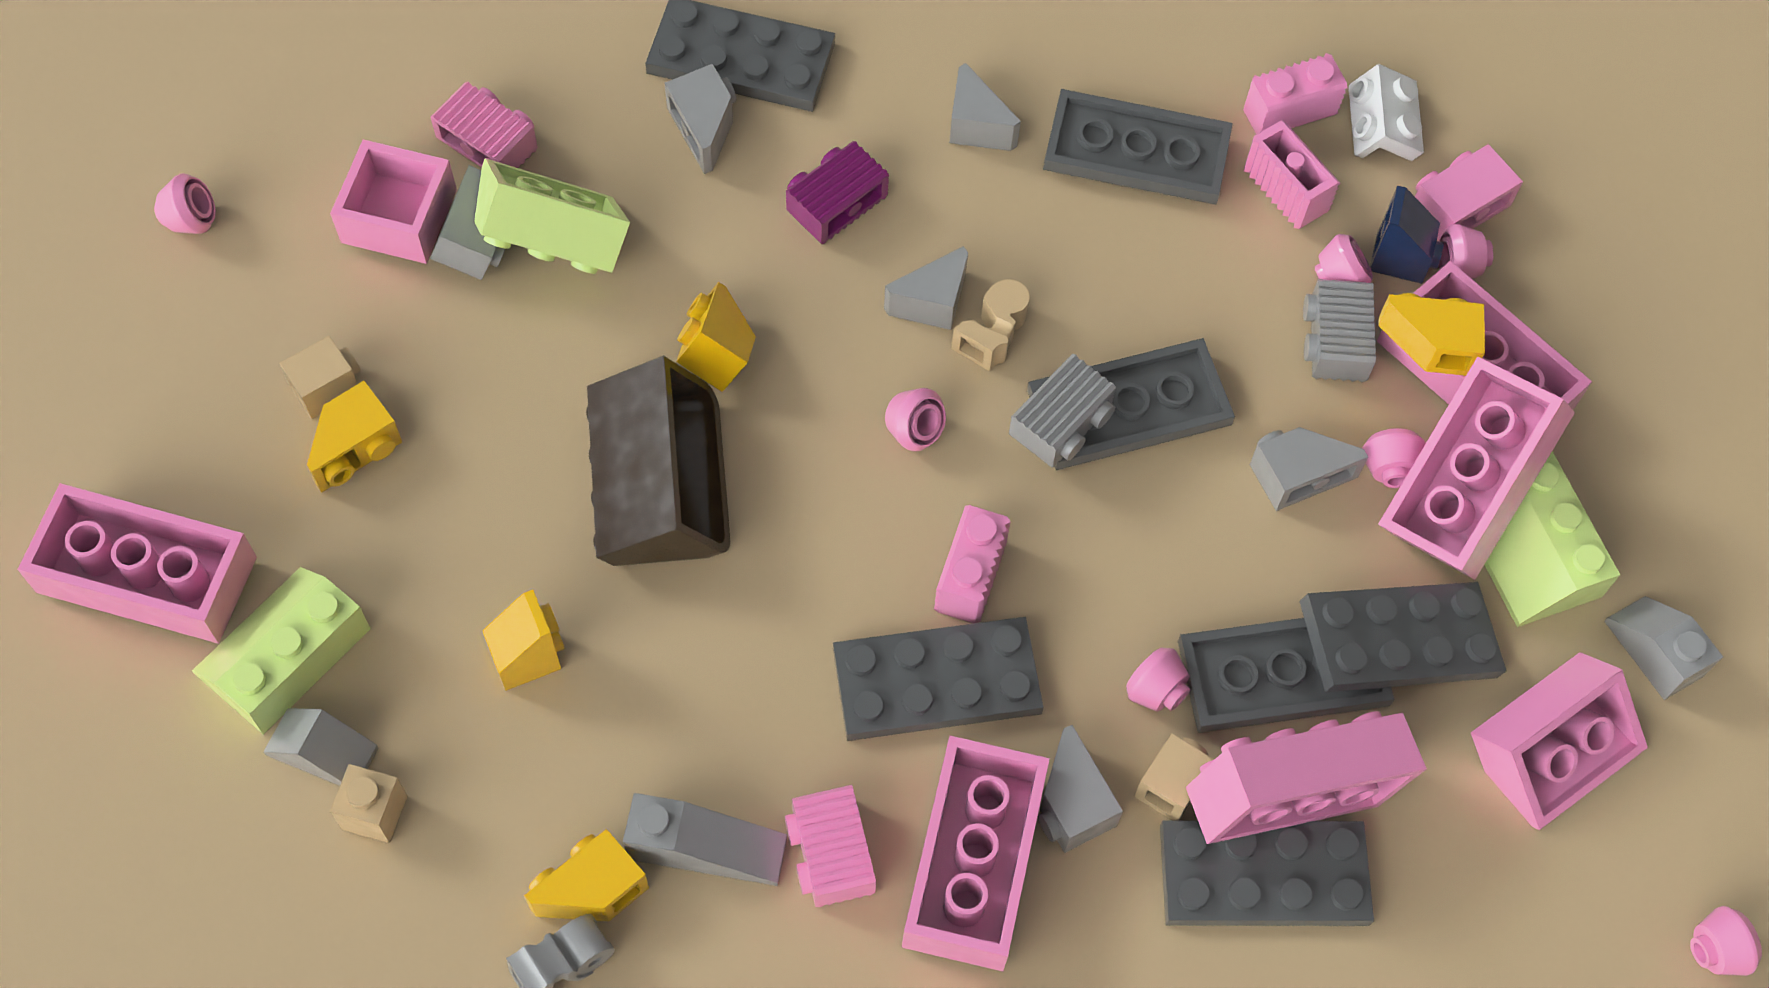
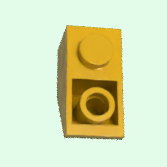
[676,282,756,392]
[1379,293,1485,376]
[307,380,402,493]
[482,589,565,691]
[524,829,649,921]

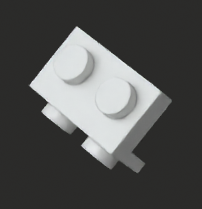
[1349,64,1424,161]

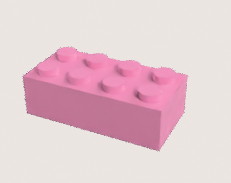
[1377,261,1592,410]
[1378,357,1575,580]
[17,483,257,644]
[1186,711,1427,844]
[902,735,1050,971]

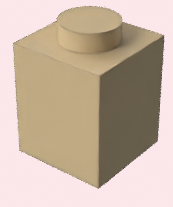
[279,336,361,419]
[1134,733,1214,821]
[330,764,408,843]

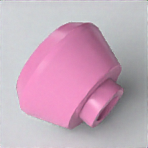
[154,173,216,234]
[1439,224,1493,279]
[1315,234,1373,283]
[885,388,946,451]
[1362,428,1426,488]
[1126,648,1191,712]
[1690,906,1762,976]

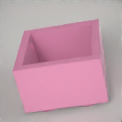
[330,139,457,264]

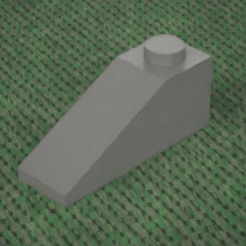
[623,793,787,886]

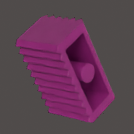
[786,141,889,244]

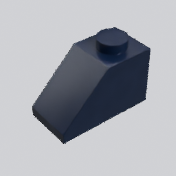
[1370,186,1444,284]

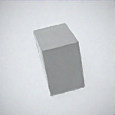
[949,63,1021,151]
[884,246,968,330]
[264,708,378,786]

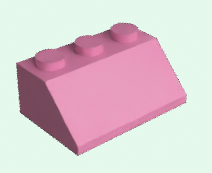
[1471,652,1648,830]

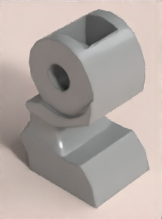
[506,914,615,988]

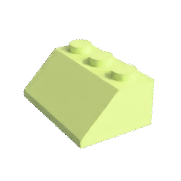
[474,158,630,274]
[1484,451,1620,627]
[192,567,371,734]

